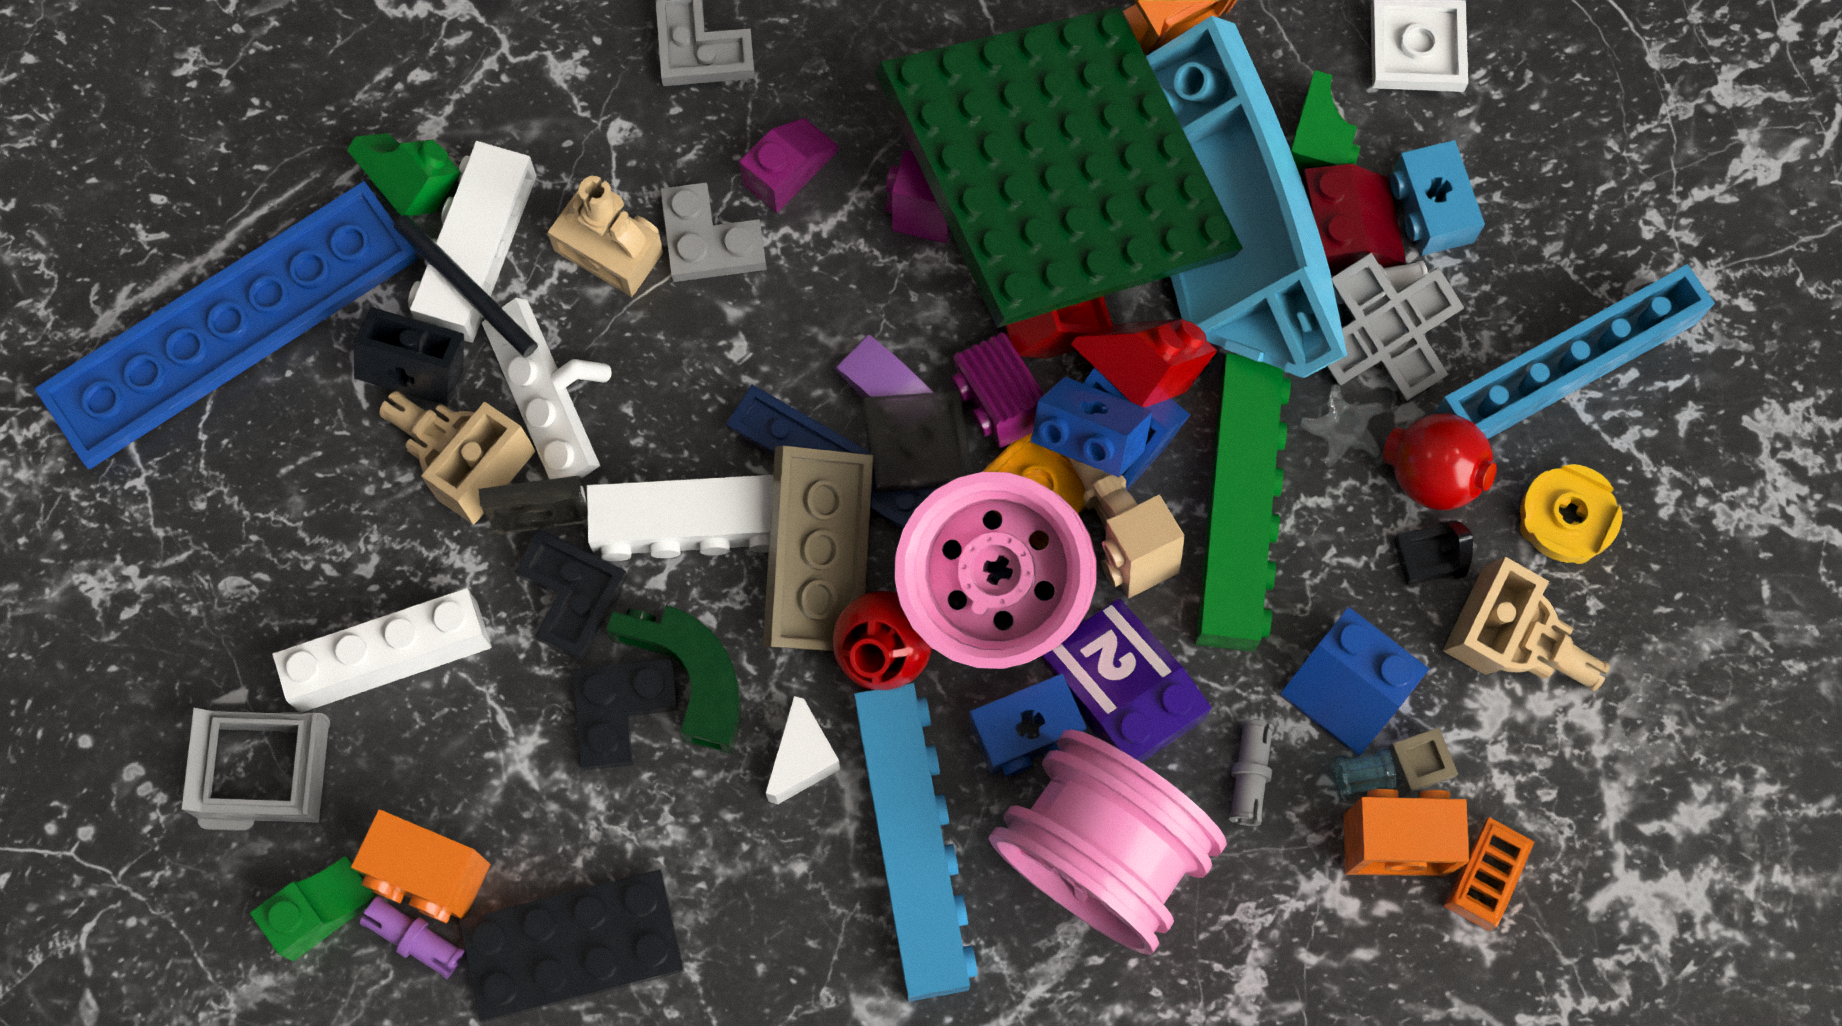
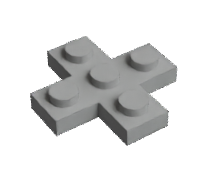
[1326,253,1464,401]

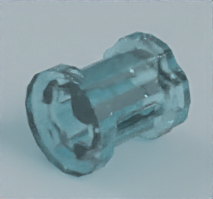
[1334,748,1396,801]

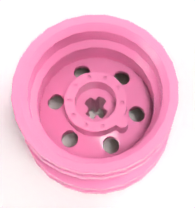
[895,472,1097,669]
[989,729,1227,955]

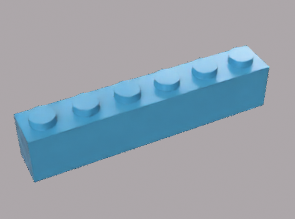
[1434,264,1715,439]
[854,683,978,1002]

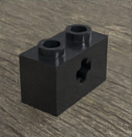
[353,307,464,405]

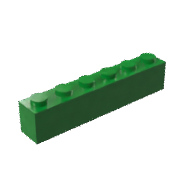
[1195,353,1291,652]

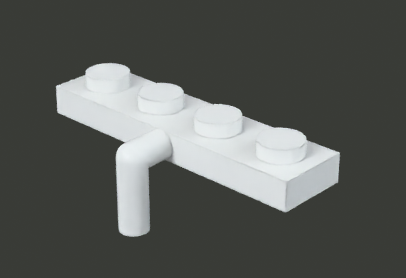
[481,298,611,490]

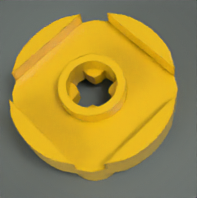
[1520,464,1622,564]

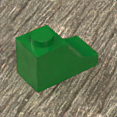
[1290,70,1361,177]
[347,133,461,217]
[250,856,377,962]

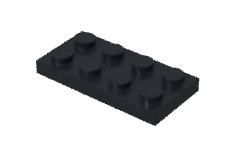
[460,869,685,1023]

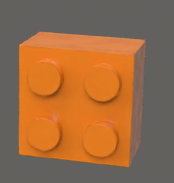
[1343,789,1469,876]
[351,809,491,924]

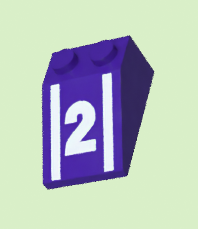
[1041,598,1212,763]

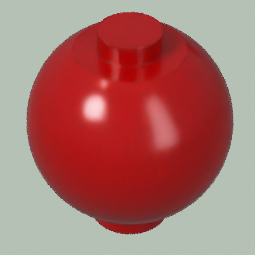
[1383,413,1497,510]
[832,591,932,690]

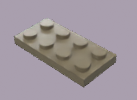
[763,446,873,651]

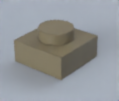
[1389,727,1458,794]

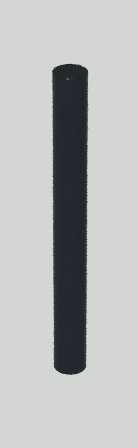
[394,215,538,358]

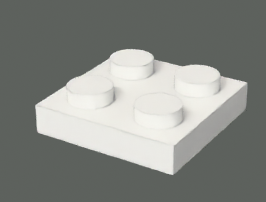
[1371,0,1468,92]

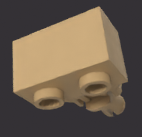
[548,176,663,297]
[379,391,536,525]
[1067,457,1185,599]
[1443,557,1610,691]

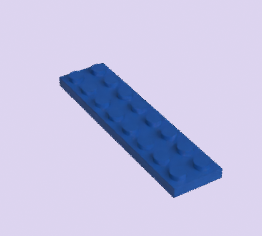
[34,181,419,469]

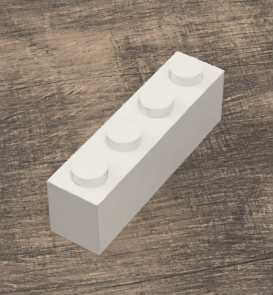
[408,141,537,343]
[587,475,773,561]
[273,588,492,712]

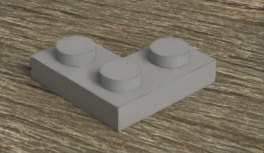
[656,0,755,86]
[661,182,767,282]

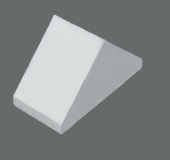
[766,696,840,804]

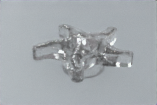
[1300,385,1384,467]

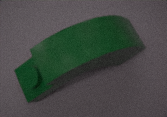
[607,605,742,754]

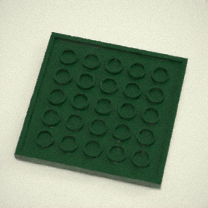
[875,6,1243,328]

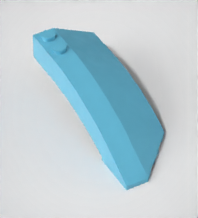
[1146,16,1347,378]

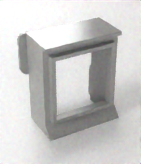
[182,708,330,831]

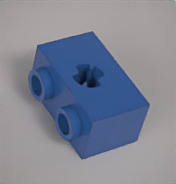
[1031,377,1153,477]
[968,673,1087,777]

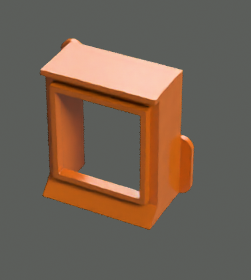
[1123,0,1238,56]

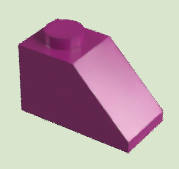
[739,118,839,213]

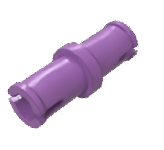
[359,896,465,979]

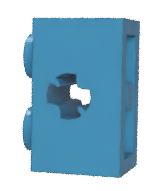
[1390,140,1485,256]

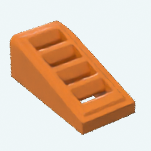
[1443,817,1535,931]

